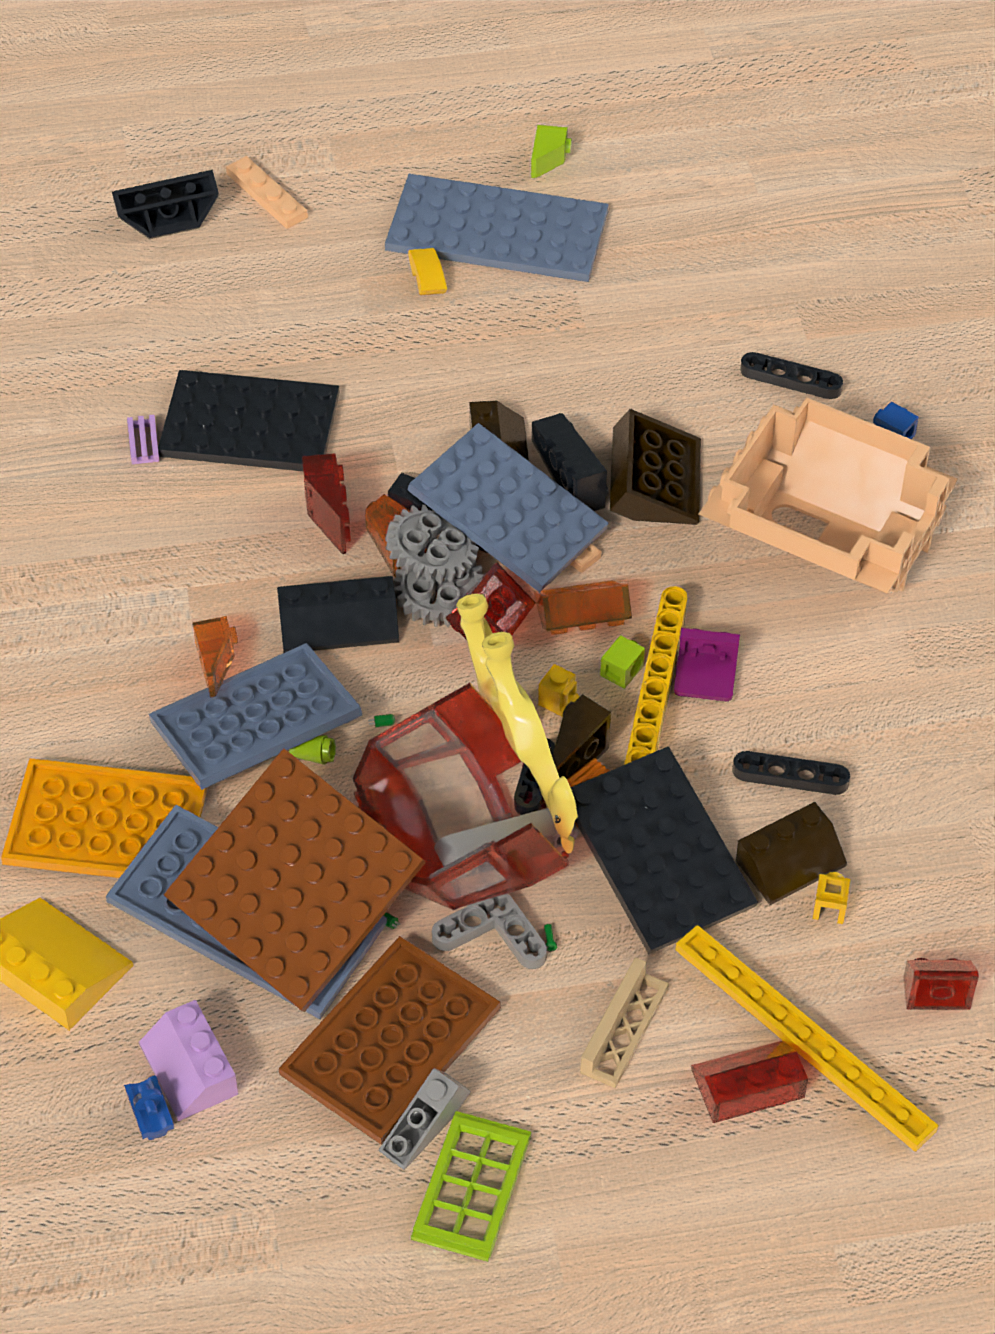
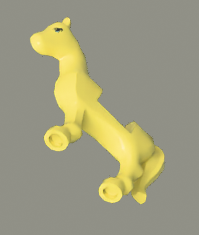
[456,594,578,853]

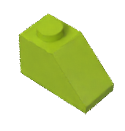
[531,125,572,178]

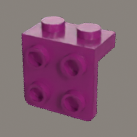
[674,628,740,702]

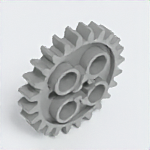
[385,505,479,584]
[393,552,487,627]

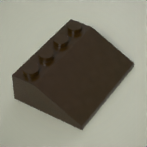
[609,409,701,525]

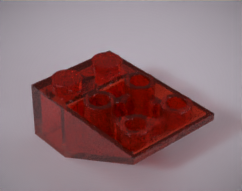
[302,453,351,554]

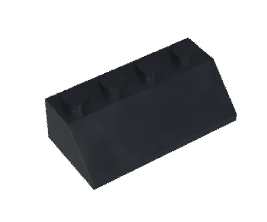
[277,576,399,653]

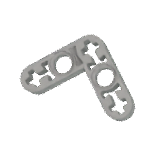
[432,892,547,969]

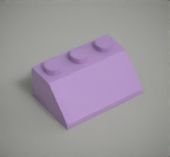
[139,1000,238,1121]

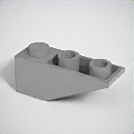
[378,1068,471,1170]

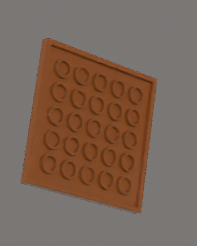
[163,748,426,1012]

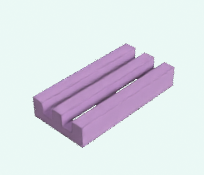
[127,415,160,464]

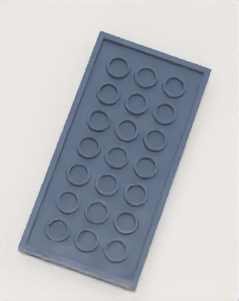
[385,174,609,282]
[106,805,387,1019]

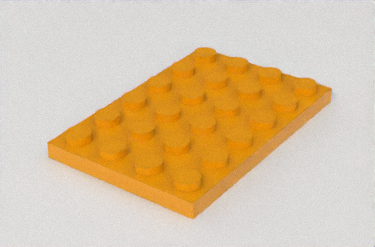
[1,758,208,878]

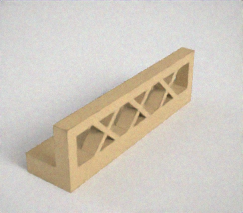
[580,957,669,1088]

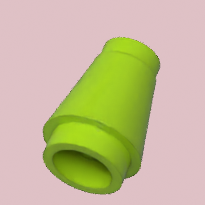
[289,735,336,765]

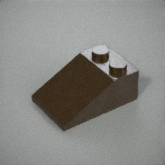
[552,694,611,779]

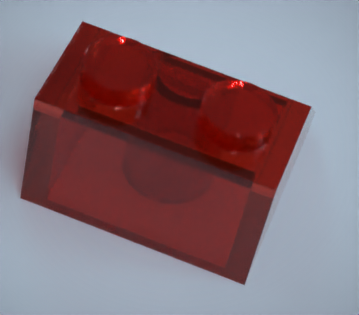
[903,958,979,1010]

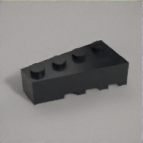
[531,413,609,511]

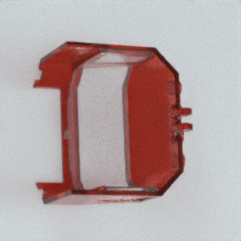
[352,682,569,910]

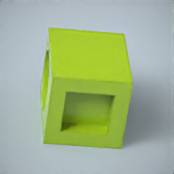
[600,635,645,689]

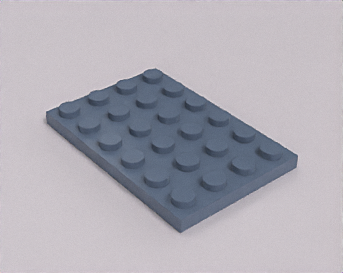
[407,423,609,593]
[149,643,362,790]

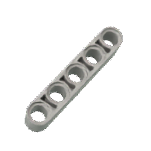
[434,808,580,876]

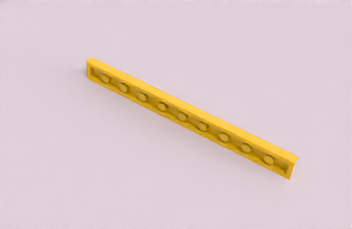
[675,925,939,1152]

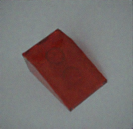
[445,562,536,640]

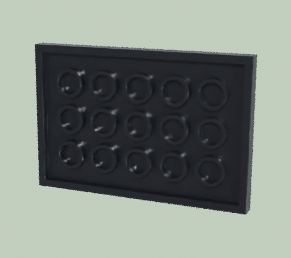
[158,370,340,473]
[570,746,758,955]

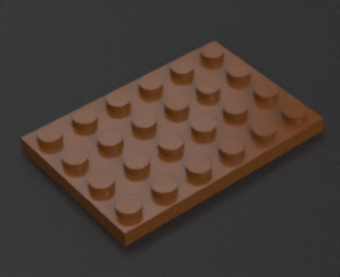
[279,936,501,1145]

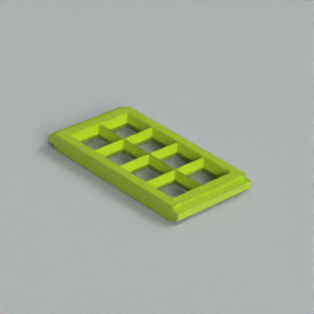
[411,1111,531,1262]

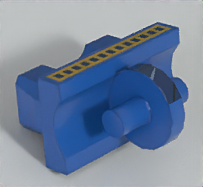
[124,1075,174,1140]

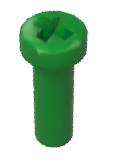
[544,924,557,952]

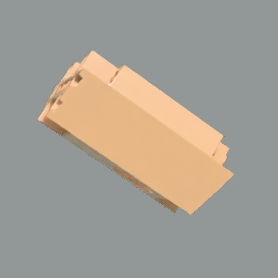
[698,397,958,594]

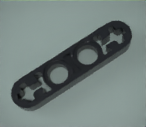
[740,352,843,399]
[732,751,850,795]

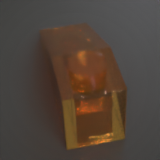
[192,616,238,698]

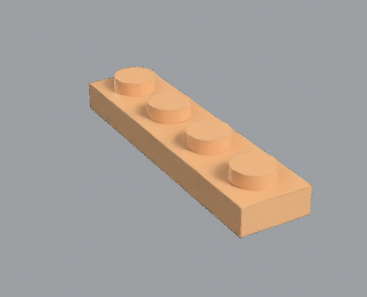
[226,156,308,229]

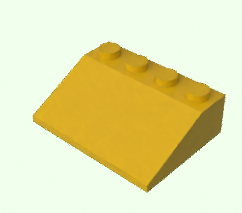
[0,898,134,1031]

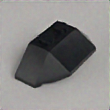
[112,169,219,239]

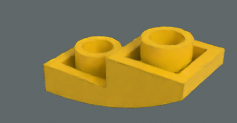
[408,248,447,295]

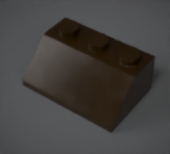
[469,400,529,461]
[736,802,847,905]

